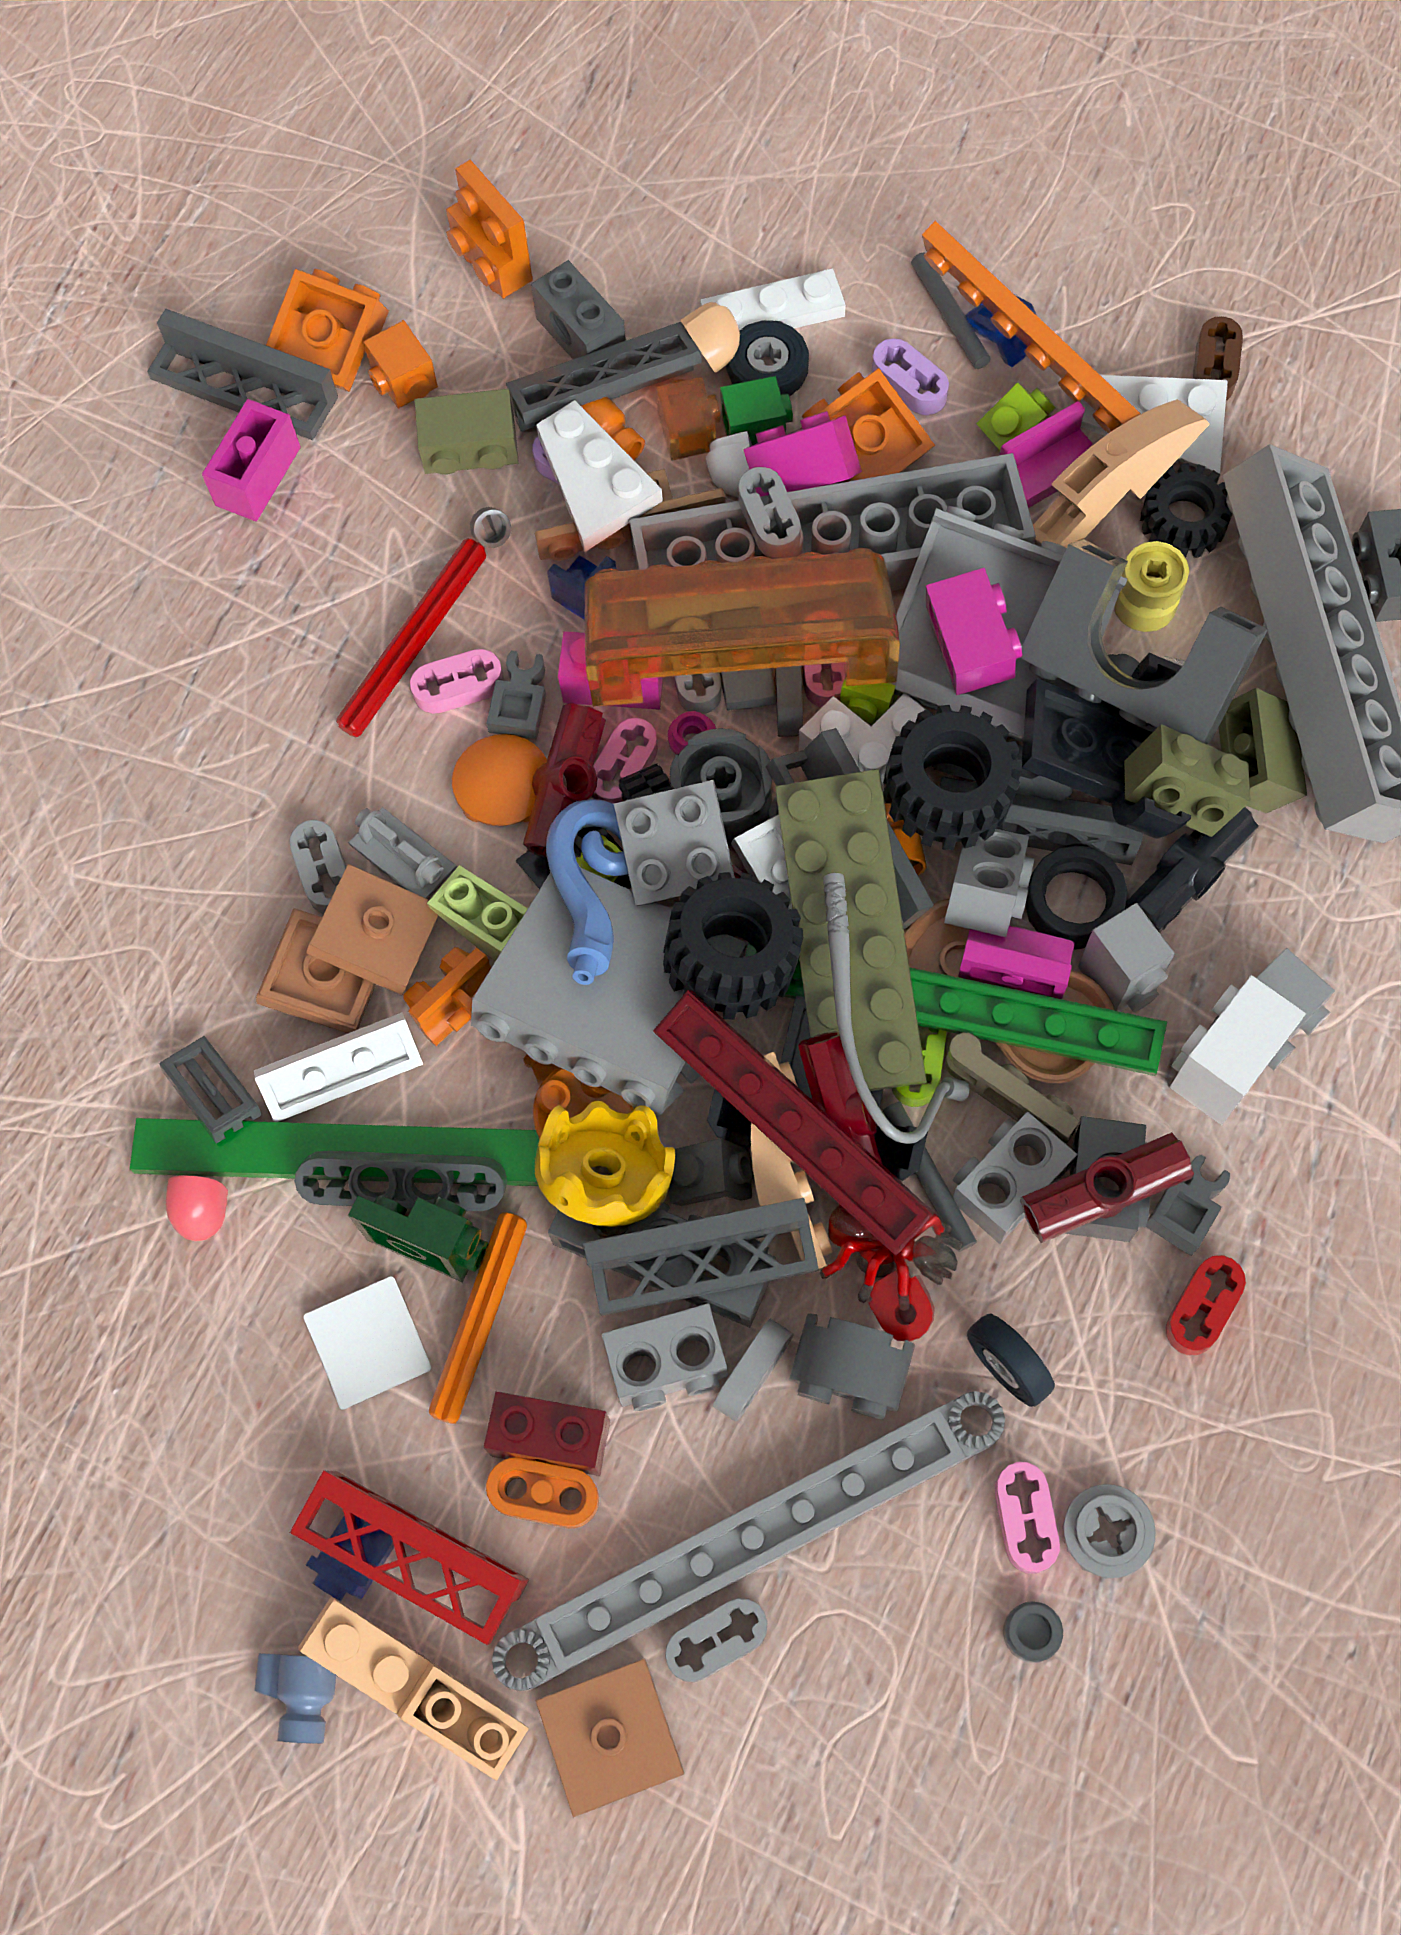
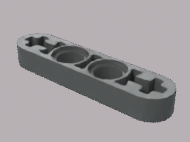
[294,1150,507,1211]

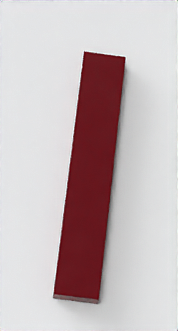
[653,990,935,1256]

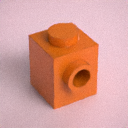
[363,320,438,409]

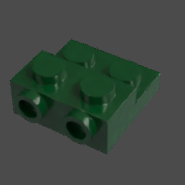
[348,1195,488,1283]

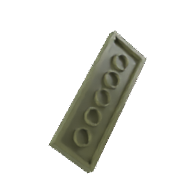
[775,769,927,1091]

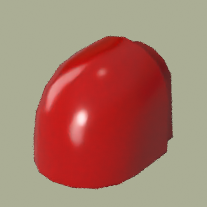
[866,1270,935,1341]

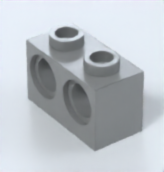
[944,829,1035,937]
[953,1111,1077,1244]
[602,1303,728,1411]

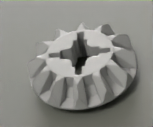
[1062,1484,1156,1579]

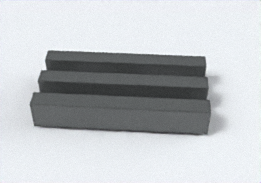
[159,1036,262,1144]

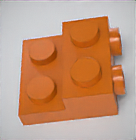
[446,159,533,299]
[266,269,389,392]
[799,368,935,482]

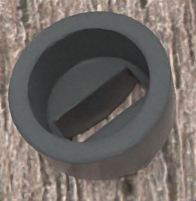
[470,507,511,548]

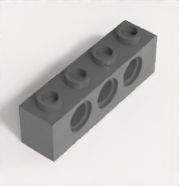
[548,1202,776,1328]

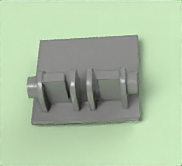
[614,780,735,906]

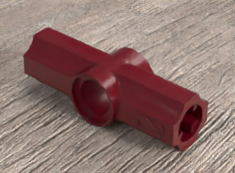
[523,703,606,858]
[798,1031,882,1164]
[1020,1132,1194,1243]

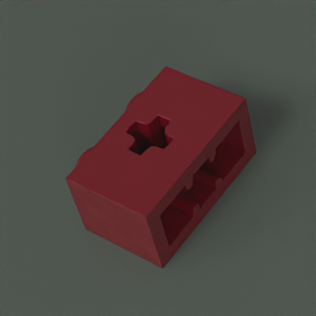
[483,1391,610,1476]

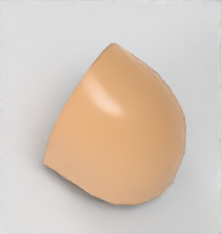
[680,302,740,373]

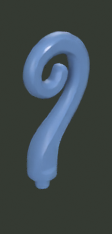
[546,799,629,985]

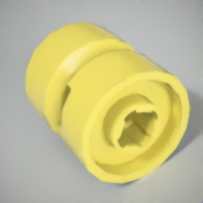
[1114,541,1189,632]

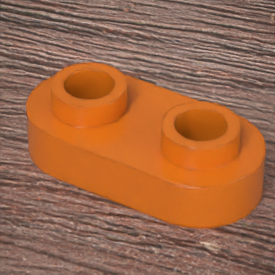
[486,1458,599,1529]

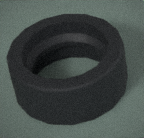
[1025,845,1128,950]

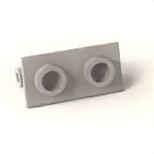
[348,807,457,899]

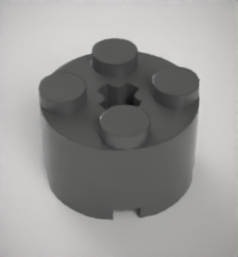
[670,728,772,846]
[789,1314,915,1420]

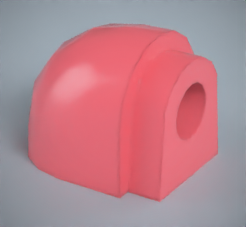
[166,1176,228,1241]

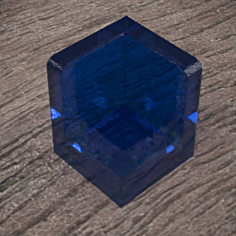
[547,555,619,623]

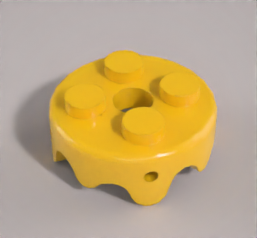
[535,1101,675,1227]

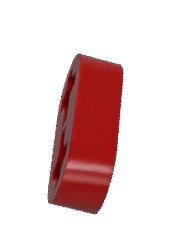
[1166,1255,1246,1355]

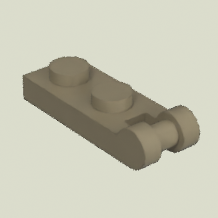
[945,1033,1080,1144]

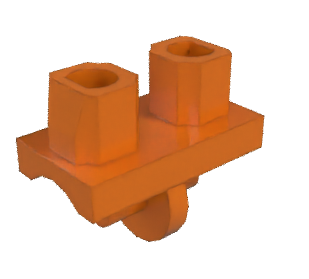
[403,947,492,1046]

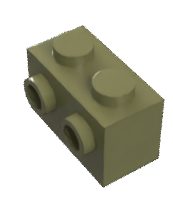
[414,389,519,474]
[1219,688,1307,813]
[1124,724,1251,837]

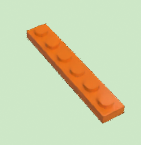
[922,221,1141,433]

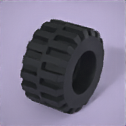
[883,705,1022,850]
[663,872,803,1020]

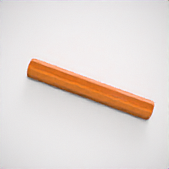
[429,1212,527,1424]

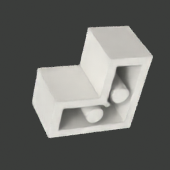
[798,693,925,791]
[1169,975,1306,1126]

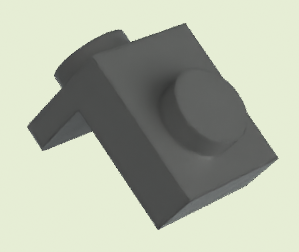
[669,1138,754,1206]

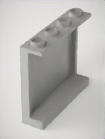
[872,506,1127,742]
[471,867,747,1115]

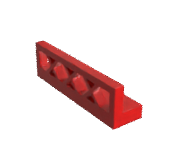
[290,1470,530,1645]

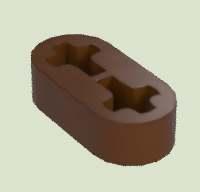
[1193,316,1243,401]

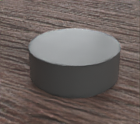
[1003,1602,1063,1663]

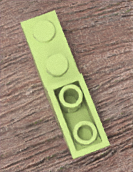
[427,865,528,961]

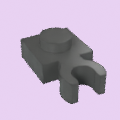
[486,651,546,739]
[1146,1154,1230,1256]

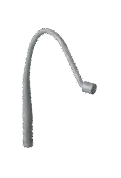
[823,873,970,1144]

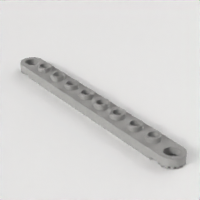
[492,1391,1005,1691]

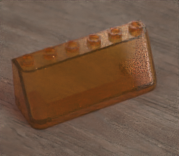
[584,548,900,707]

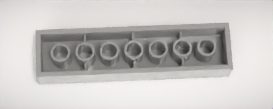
[1223,444,1401,843]
[630,453,1036,634]

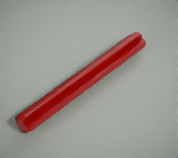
[336,538,486,737]

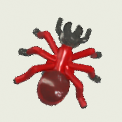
[819,1205,962,1311]

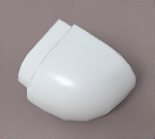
[706,431,756,498]

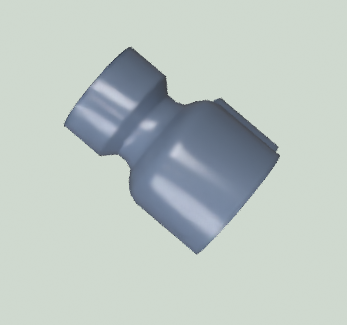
[255,1653,336,1744]

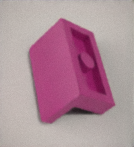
[1000,401,1094,508]
[958,926,1074,999]

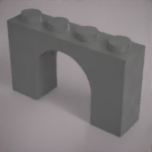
[1020,539,1268,744]

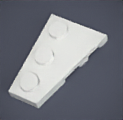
[1081,375,1228,475]
[536,400,663,552]

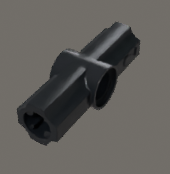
[1125,807,1259,933]

